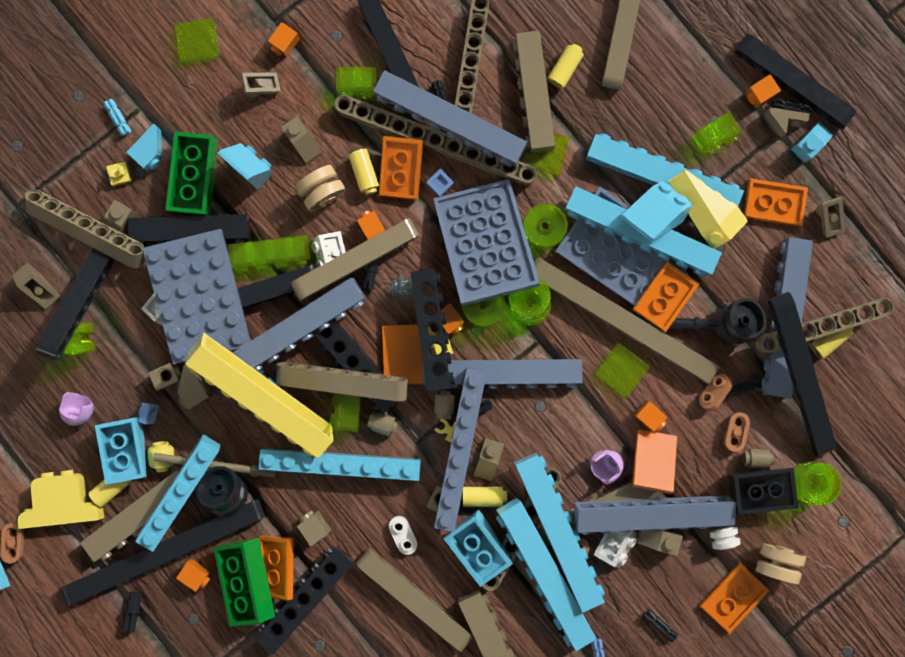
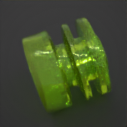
[509,278,551,326]
[794,462,842,505]

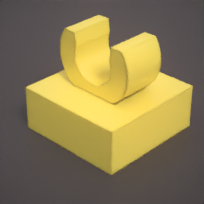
[106,162,132,186]

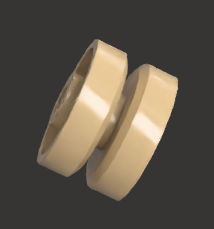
[295,165,346,212]
[755,543,807,584]

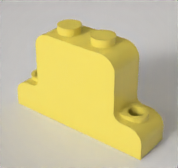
[18,470,104,529]

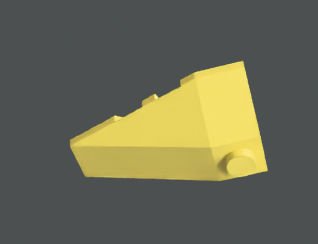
[668,169,747,249]

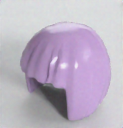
[59,392,94,426]
[589,450,623,485]

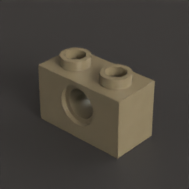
[297,510,331,546]

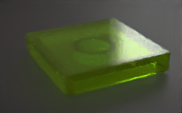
[174,18,220,64]
[523,133,570,176]
[595,343,650,398]

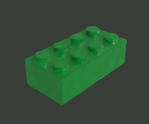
[166,131,219,216]
[213,538,275,627]

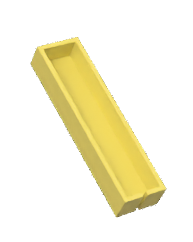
[185,333,333,458]

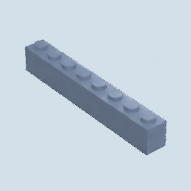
[373,70,527,167]
[761,237,813,398]
[233,278,367,371]
[423,359,583,388]
[434,368,487,532]
[573,495,736,535]

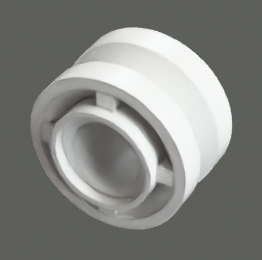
[709,526,741,550]

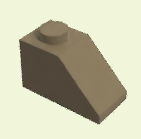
[281,116,322,164]
[103,200,137,234]
[12,263,60,309]
[178,364,212,410]
[636,529,683,556]

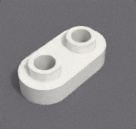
[389,516,417,555]

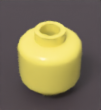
[148,441,174,472]

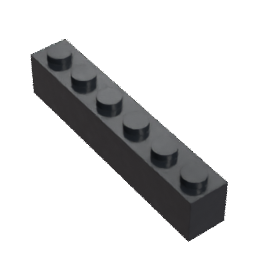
[128,214,251,247]

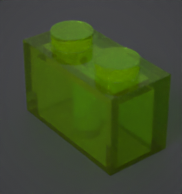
[336,67,377,98]
[692,111,742,155]
[331,393,361,432]

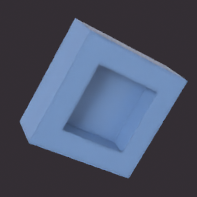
[426,169,454,197]
[138,403,159,424]

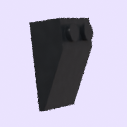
[728,468,799,515]

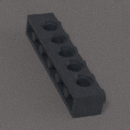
[411,268,455,392]
[312,319,398,413]
[255,545,355,654]

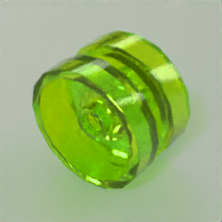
[523,203,568,250]
[462,296,506,328]
[63,323,96,355]

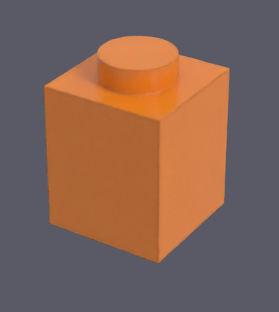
[268,22,300,57]
[746,75,781,108]
[357,210,385,240]
[440,303,464,335]
[633,401,667,432]
[176,559,211,592]

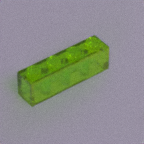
[228,235,312,273]

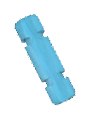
[104,99,131,136]

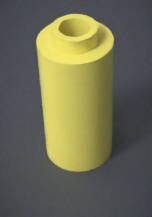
[547,44,584,89]
[348,149,379,195]
[809,319,854,360]
[89,479,133,507]
[463,487,507,507]

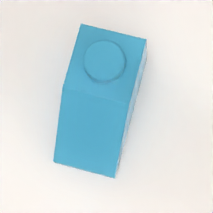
[791,121,833,163]
[127,124,162,172]

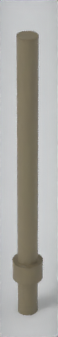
[154,453,275,478]

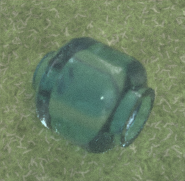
[392,275,414,301]

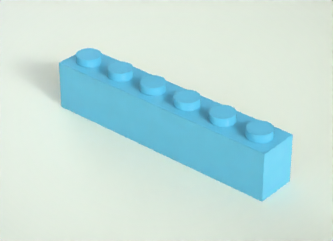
[135,435,220,552]

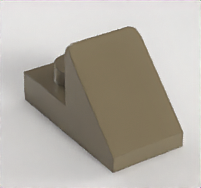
[240,72,281,99]
[765,108,809,137]
[815,197,845,238]
[473,438,504,481]

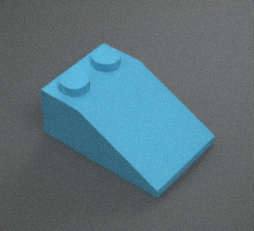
[217,143,274,190]
[621,181,693,242]
[95,417,146,485]
[444,510,512,587]

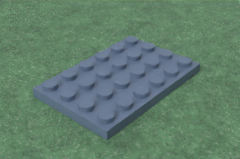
[433,179,540,306]
[555,187,688,306]
[142,229,251,364]

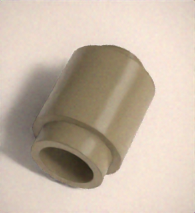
[434,390,455,419]
[367,412,398,436]
[743,449,774,469]

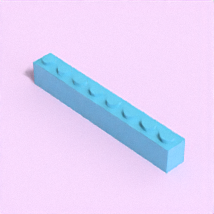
[586,133,744,207]
[564,187,722,277]
[259,448,421,481]
[514,453,605,613]
[496,498,597,651]

